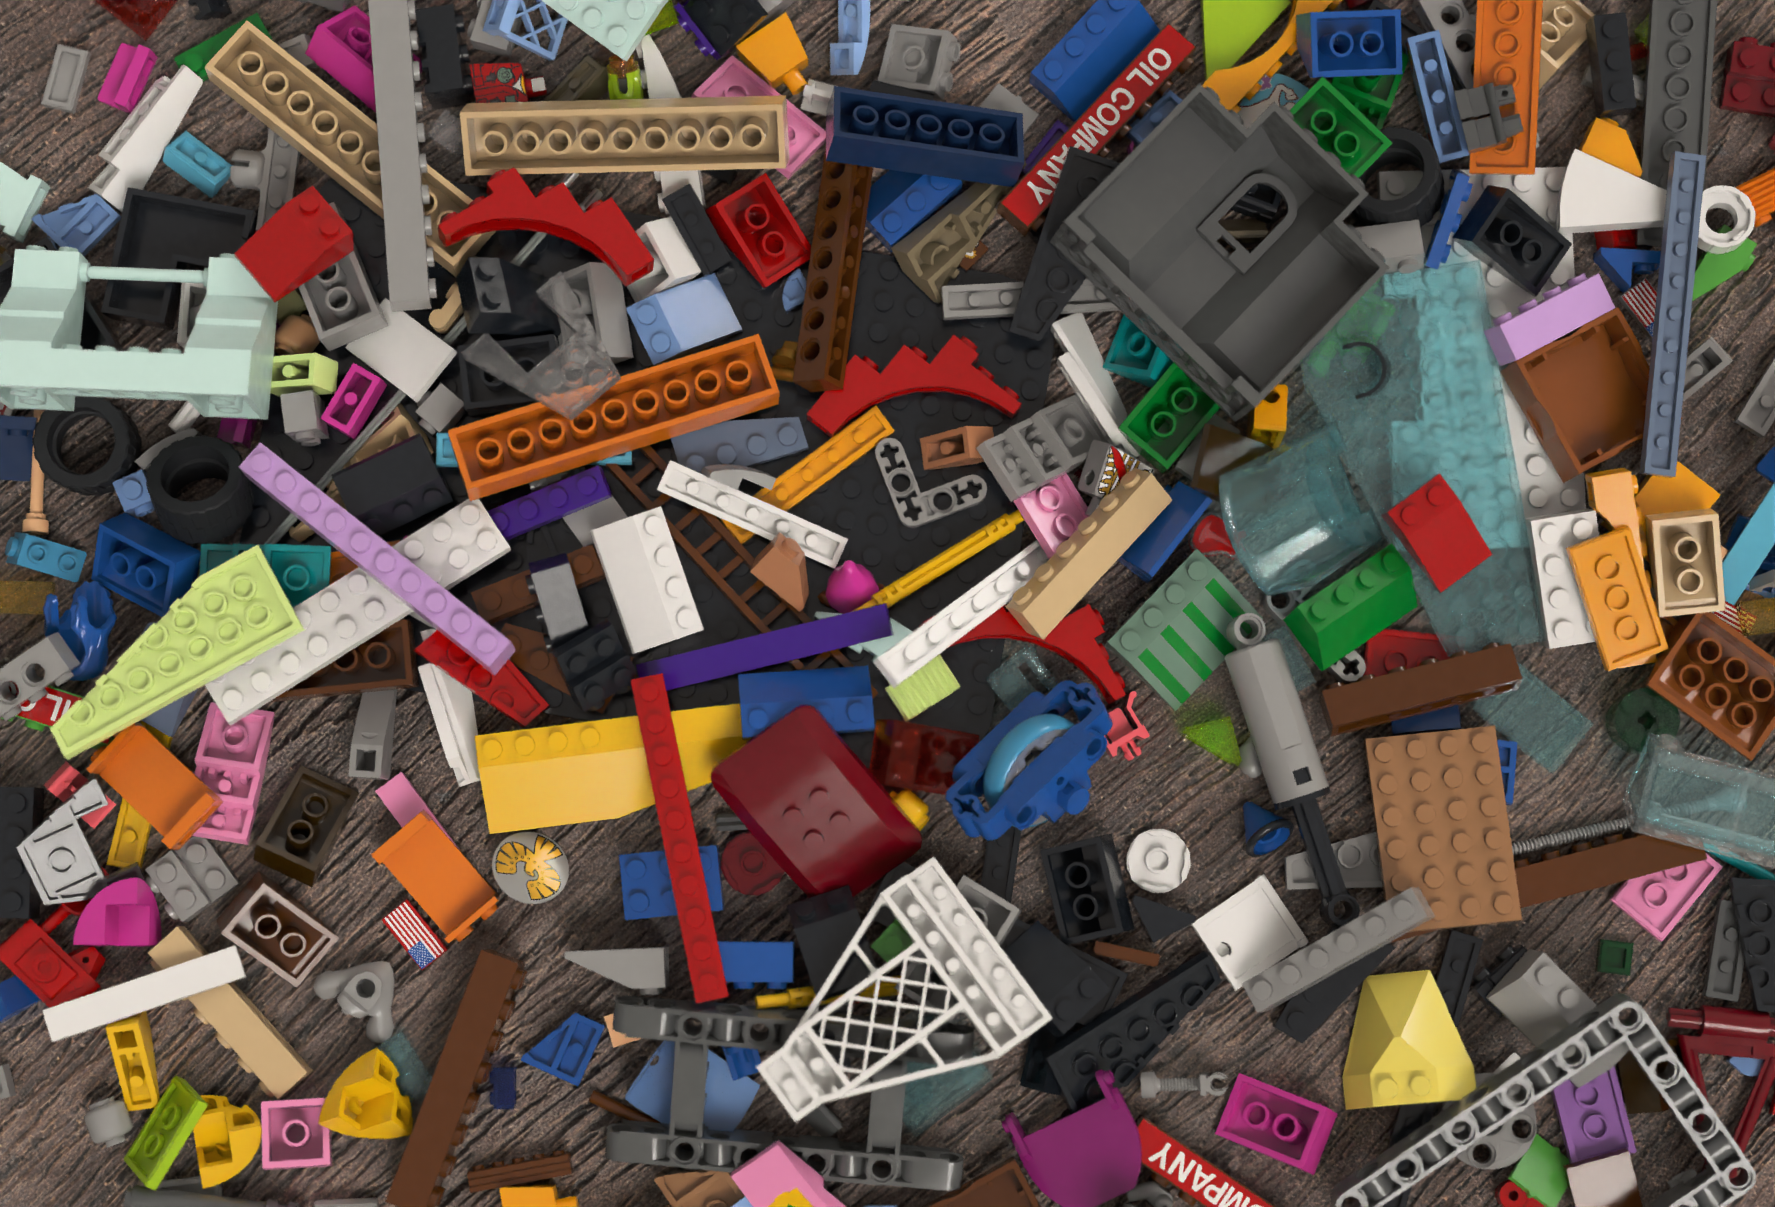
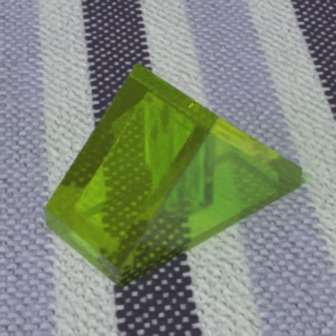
[1179,716,1242,768]

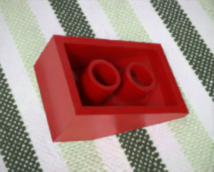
[706,173,811,288]
[234,186,354,302]
[1381,473,1492,593]

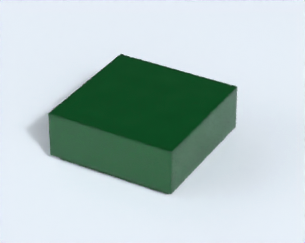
[1595,939,1633,976]

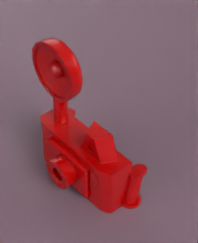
[0,867,109,1008]

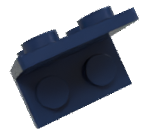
[0,415,37,481]

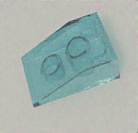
[903,1052,994,1137]

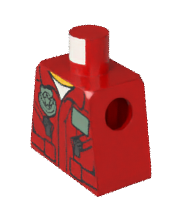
[469,63,547,103]

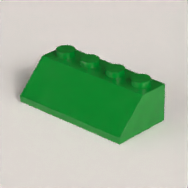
[1118,362,1220,474]
[1283,543,1418,672]

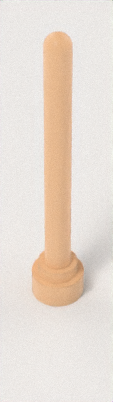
[22,410,49,536]

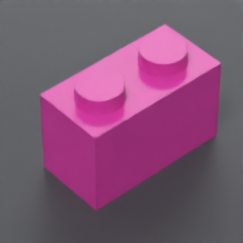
[320,363,387,440]

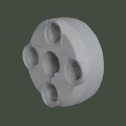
[1439,1073,1537,1170]

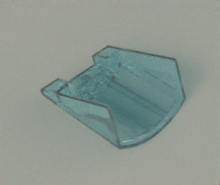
[1219,420,1383,596]

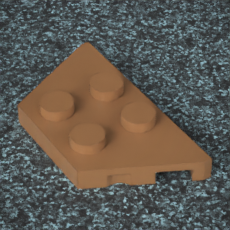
[654,1170,745,1207]

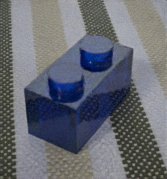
[490,1066,516,1109]

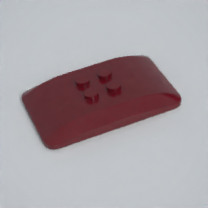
[711,705,922,898]

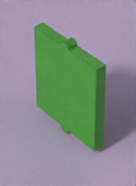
[1508,1133,1570,1207]

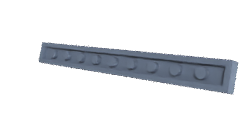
[1640,151,1706,478]

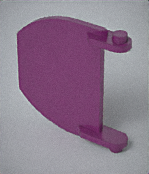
[1001,1069,1142,1207]

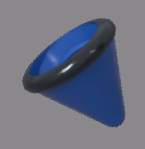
[1243,802,1294,857]

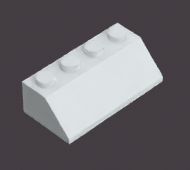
[590,506,704,654]

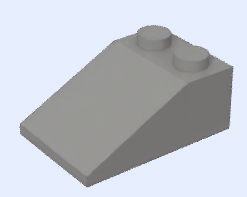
[564,947,670,995]

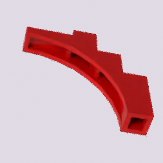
[438,167,654,286]
[807,335,1022,438]
[919,604,1126,704]

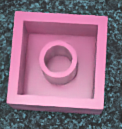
[261,1098,332,1170]

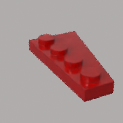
[413,630,549,727]

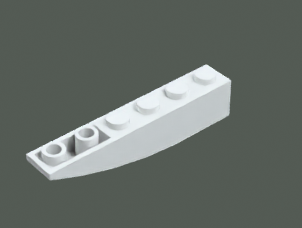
[636,31,706,217]

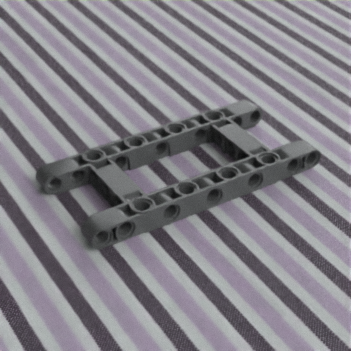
[605,995,975,1191]

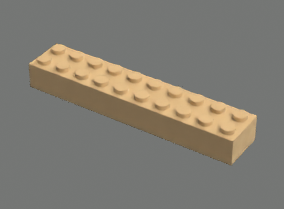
[205,21,496,277]
[460,95,790,176]

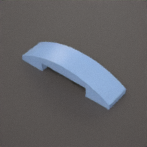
[830,0,870,75]

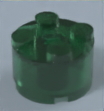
[1606,688,1680,755]

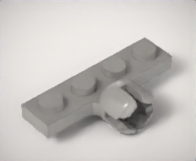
[230,128,300,232]

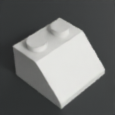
[627,216,702,303]

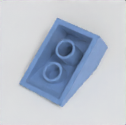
[626,273,743,366]

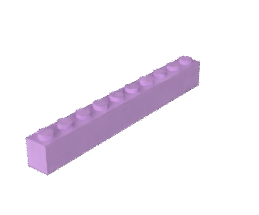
[239,442,516,675]

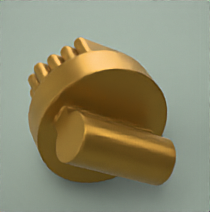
[771,340,798,382]

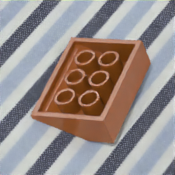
[1645,612,1775,761]

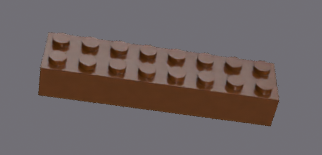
[385,949,528,1207]

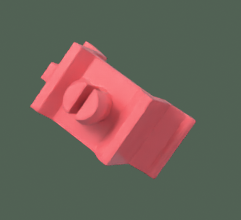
[1105,691,1150,761]
[44,761,117,829]

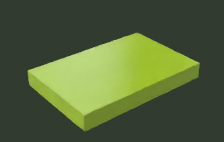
[124,1075,208,1191]

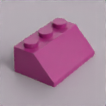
[305,5,423,112]

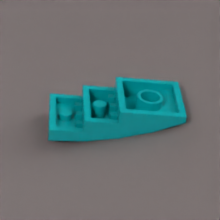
[200,544,331,608]

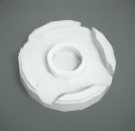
[1126,829,1191,893]

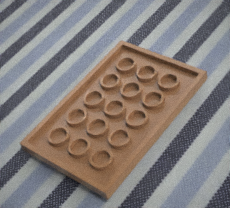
[1364,726,1522,932]

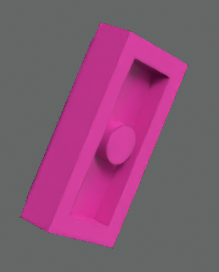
[97,43,158,114]

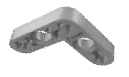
[875,438,987,528]

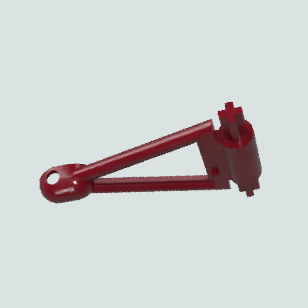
[1666,1005,1775,1178]

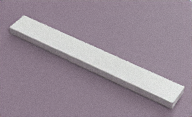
[873,540,1049,688]

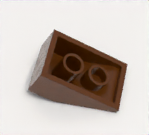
[216,871,339,988]

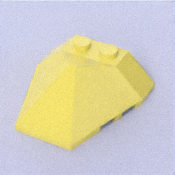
[1342,970,1477,1110]

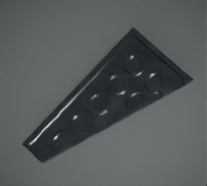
[1008,146,1121,342]

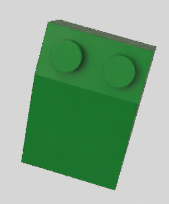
[1289,76,1392,178]

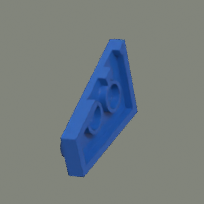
[1424,168,1473,270]

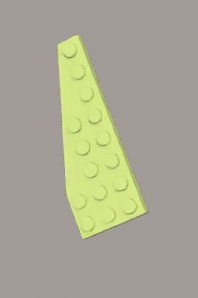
[50,545,304,760]

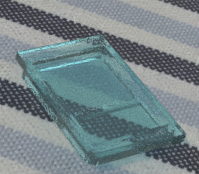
[1472,662,1594,774]

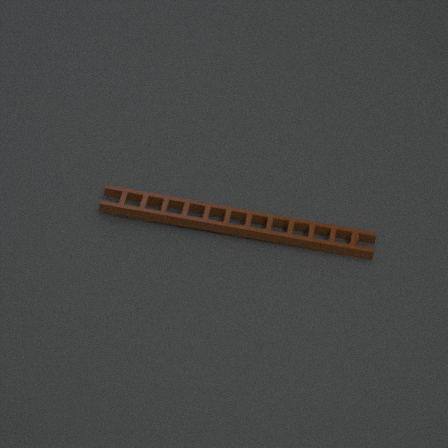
[604,445,879,699]

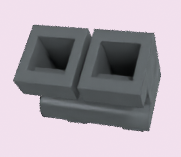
[1454,82,1524,154]

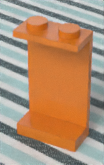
[86,722,224,850]
[371,809,500,944]

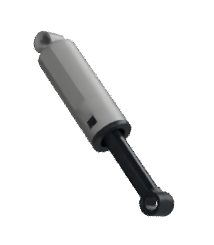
[1225,613,1360,927]

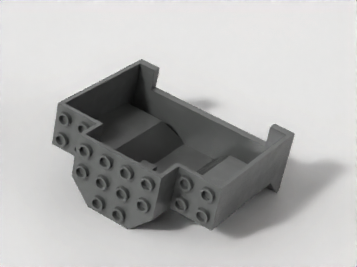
[1050,83,1389,422]

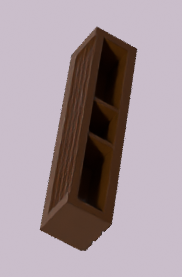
[467,1149,573,1193]

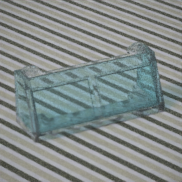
[1622,733,1775,869]

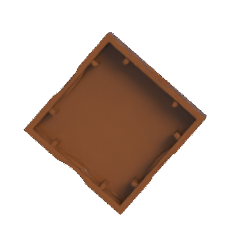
[1500,307,1682,483]

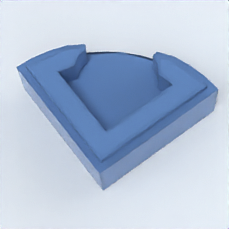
[782,269,807,313]

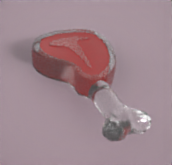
[1188,511,1279,585]

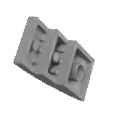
[976,394,1108,502]

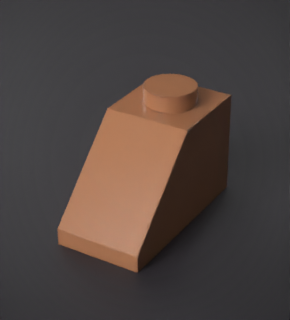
[920,426,994,470]
[750,532,809,612]

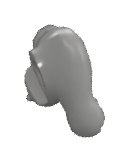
[313,961,395,1043]

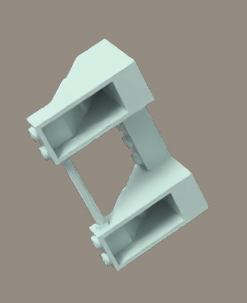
[0,245,278,420]

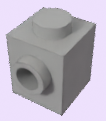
[416,383,466,436]

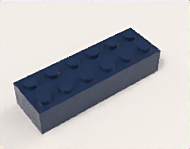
[826,86,1024,187]

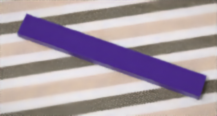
[636,603,894,690]

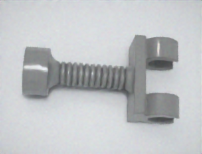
[1141,1071,1228,1098]

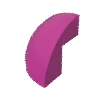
[73,877,162,947]

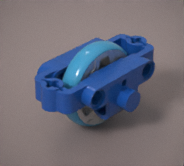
[946,680,1113,840]

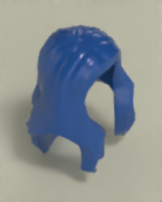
[43,581,117,681]

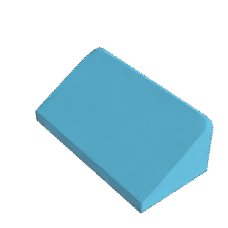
[163,131,233,198]

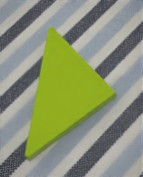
[1201,0,1291,81]

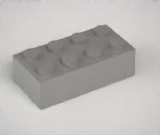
[298,202,388,351]

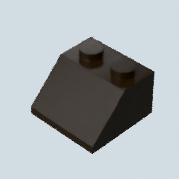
[1617,1037,1684,1114]

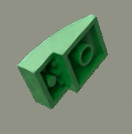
[1330,53,1408,130]

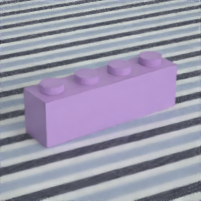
[1483,273,1615,366]

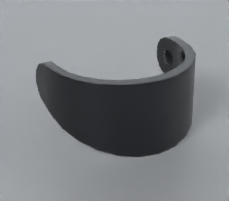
[1342,342,1391,400]

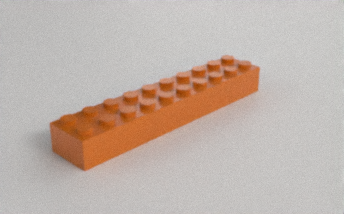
[447,334,780,501]

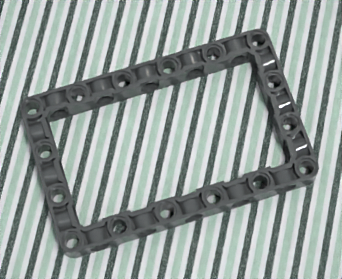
[1330,994,1756,1207]

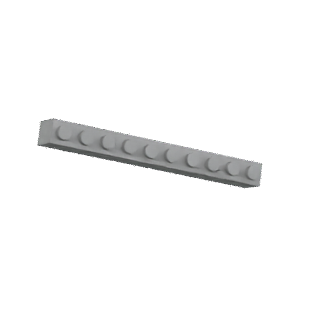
[368,0,437,312]

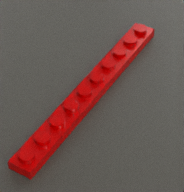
[631,673,729,1004]

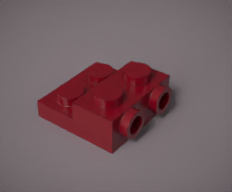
[1719,37,1775,118]

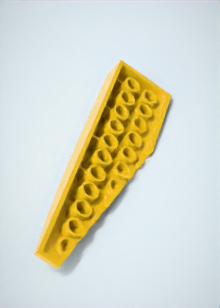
[475,703,839,834]

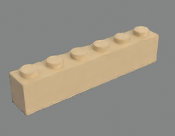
[1005,468,1172,640]
[148,926,313,1099]

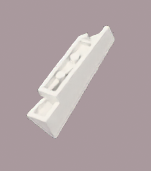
[88,65,203,212]
[1051,313,1140,458]
[418,628,480,787]

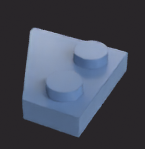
[31,194,121,256]

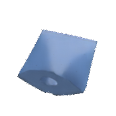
[625,1040,760,1132]

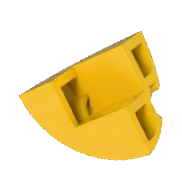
[318,1048,413,1139]
[193,1095,262,1189]

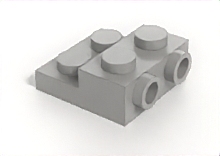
[878,24,961,100]
[145,836,241,922]

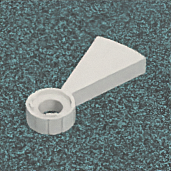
[1556,149,1756,254]

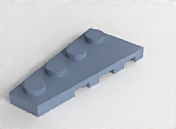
[671,417,809,475]

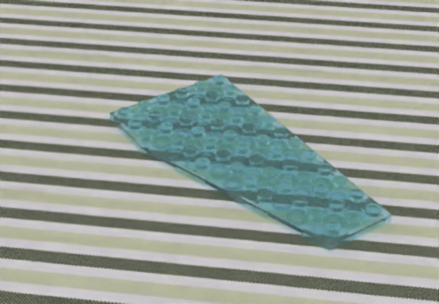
[1300,260,1546,657]

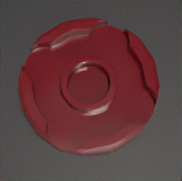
[721,831,785,896]

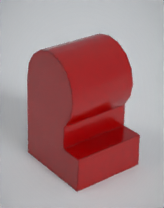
[1495,1180,1545,1207]

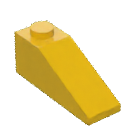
[105,1011,160,1112]

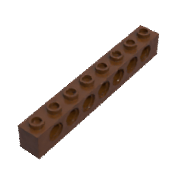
[793,148,873,392]

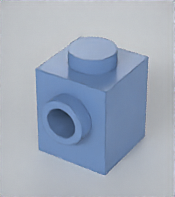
[112,470,155,517]

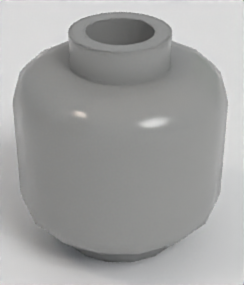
[84,1096,133,1148]

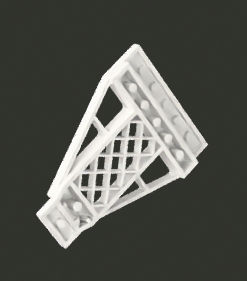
[756,857,1052,1123]

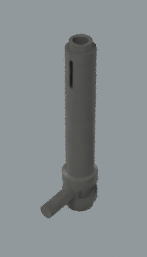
[124,1185,303,1207]

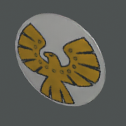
[492,832,569,904]

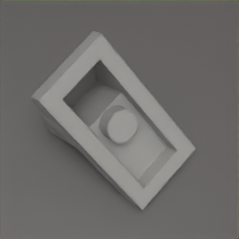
[1683,336,1733,402]

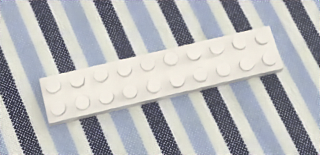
[205,499,511,725]

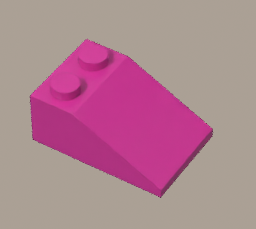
[1215,1073,1338,1175]

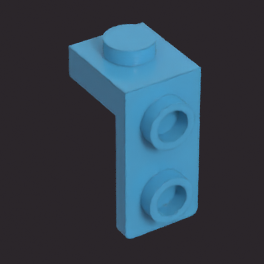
[5,532,87,582]

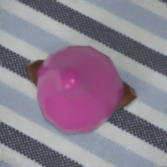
[817,560,886,614]

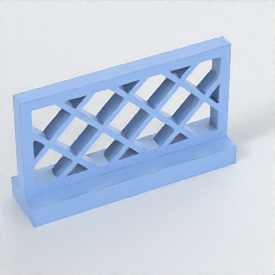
[482,0,568,61]

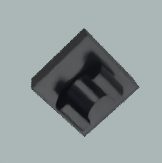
[188,0,232,21]

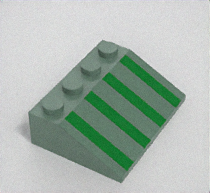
[1105,549,1263,711]

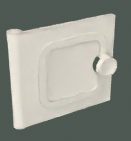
[1191,874,1309,991]

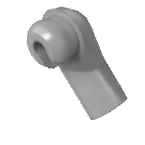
[1238,736,1262,778]
[1126,1181,1173,1207]

